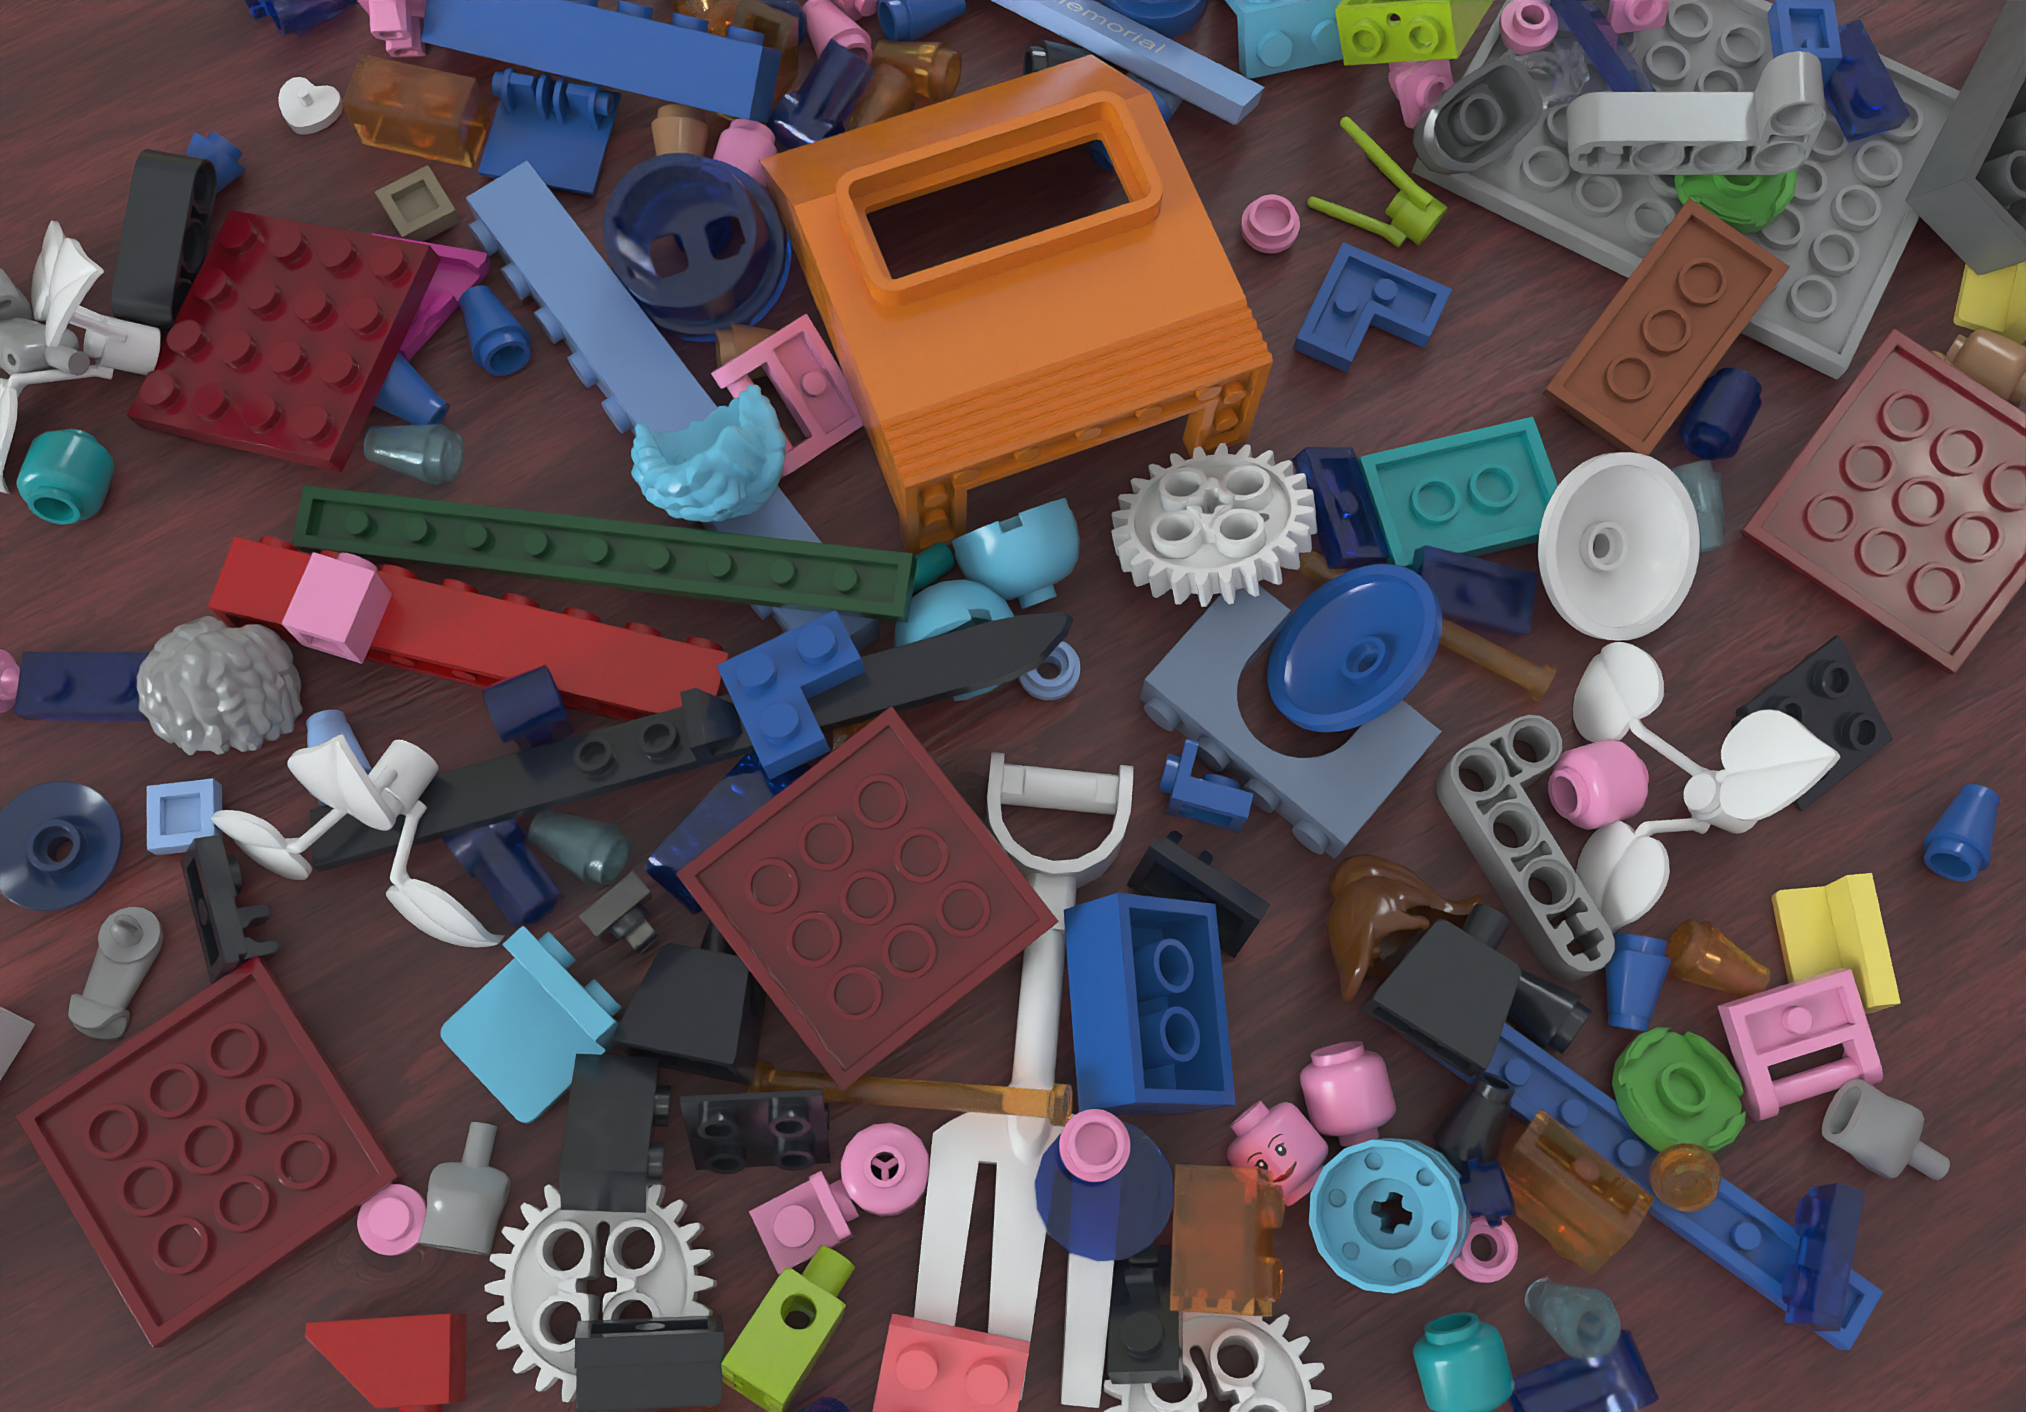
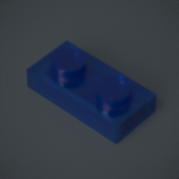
[1824,19,1910,143]
[1292,447,1391,569]
[1412,545,1537,637]
[14,652,150,721]
[1782,1183,1865,1331]

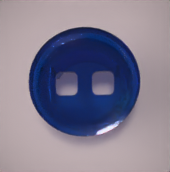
[603,153,791,342]

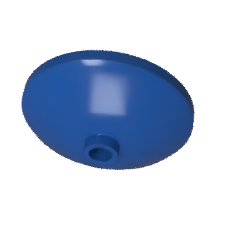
[1267,564,1443,732]

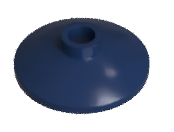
[0,781,123,912]

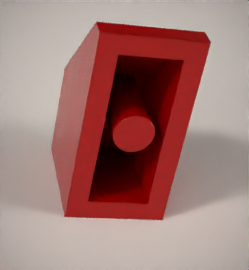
[305,1313,466,1412]

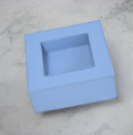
[147,779,223,855]

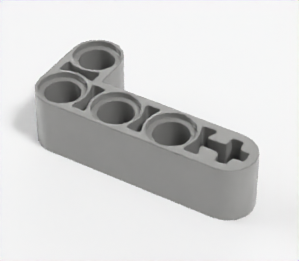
[1566,51,1826,175]
[1436,715,1615,982]

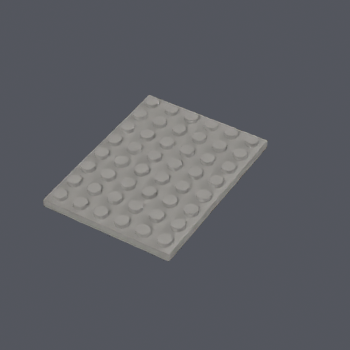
[1412,0,1960,380]

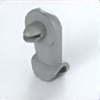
[68,907,164,1041]

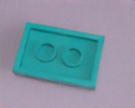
[1355,417,1558,571]

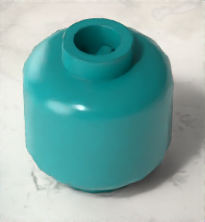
[17,429,115,525]
[1413,1312,1514,1412]

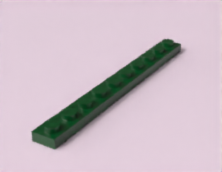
[291,485,917,623]

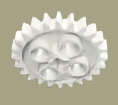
[1111,443,1317,607]
[485,1185,717,1403]
[1103,1288,1332,1412]

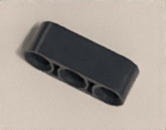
[111,149,217,331]

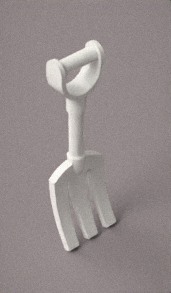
[914,752,1133,1408]

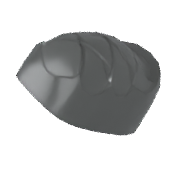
[1412,57,1543,175]

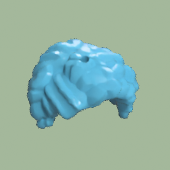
[631,385,786,522]

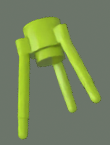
[1307,117,1448,248]

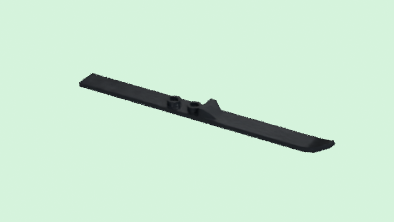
[310,612,1073,872]

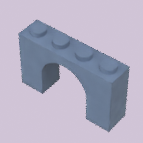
[1139,584,1442,860]

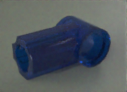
[767,38,877,150]
[482,664,573,751]
[442,819,565,930]
[1508,1329,1659,1412]

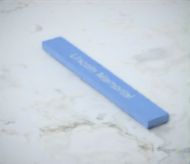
[991,0,1265,125]

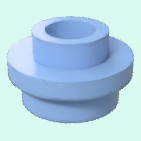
[1018,641,1080,700]

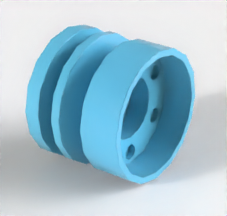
[1309,1138,1471,1294]

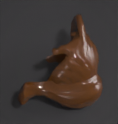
[1327,854,1484,1005]

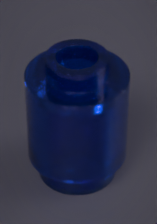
[1679,368,1762,461]

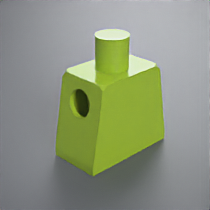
[721,1245,855,1412]

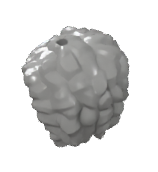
[136,616,303,755]

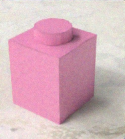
[282,552,392,664]

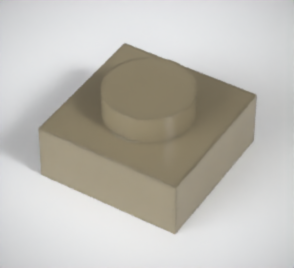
[375,165,461,242]

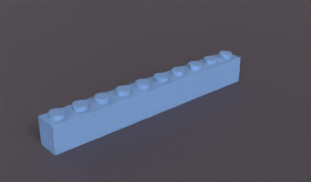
[466,161,880,652]

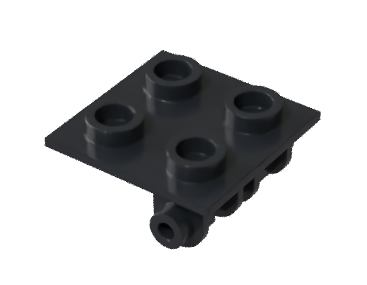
[1731,635,1893,811]
[680,1089,831,1174]

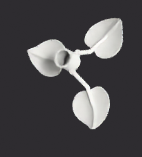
[0,220,160,494]
[1573,642,1840,934]
[211,734,505,948]

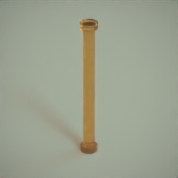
[1280,550,1557,702]
[748,1061,1073,1127]

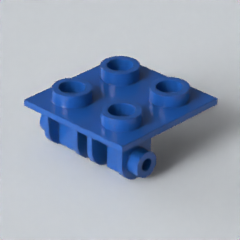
[478,67,622,196]

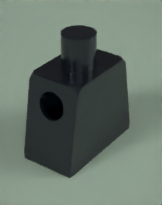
[1360,903,1522,1078]
[613,919,767,1086]

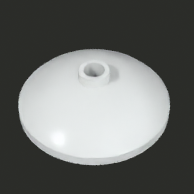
[1538,452,1700,641]

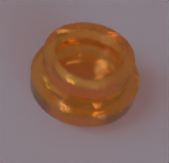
[1649,1143,1721,1212]

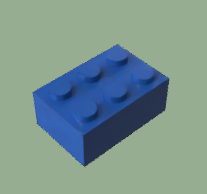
[1064,893,1236,1116]

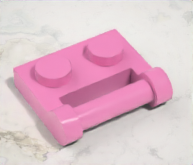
[711,314,864,478]
[1718,968,1883,1122]

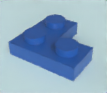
[1293,242,1452,372]
[716,610,866,780]

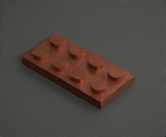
[1542,198,1790,456]

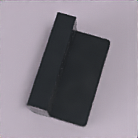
[574,1315,724,1412]

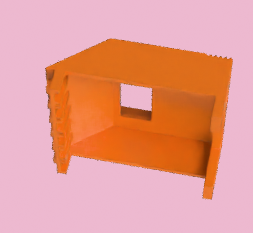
[759,54,1273,556]

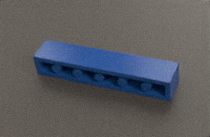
[421,0,782,123]

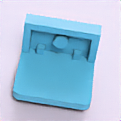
[1225,0,1343,79]
[441,926,622,1124]

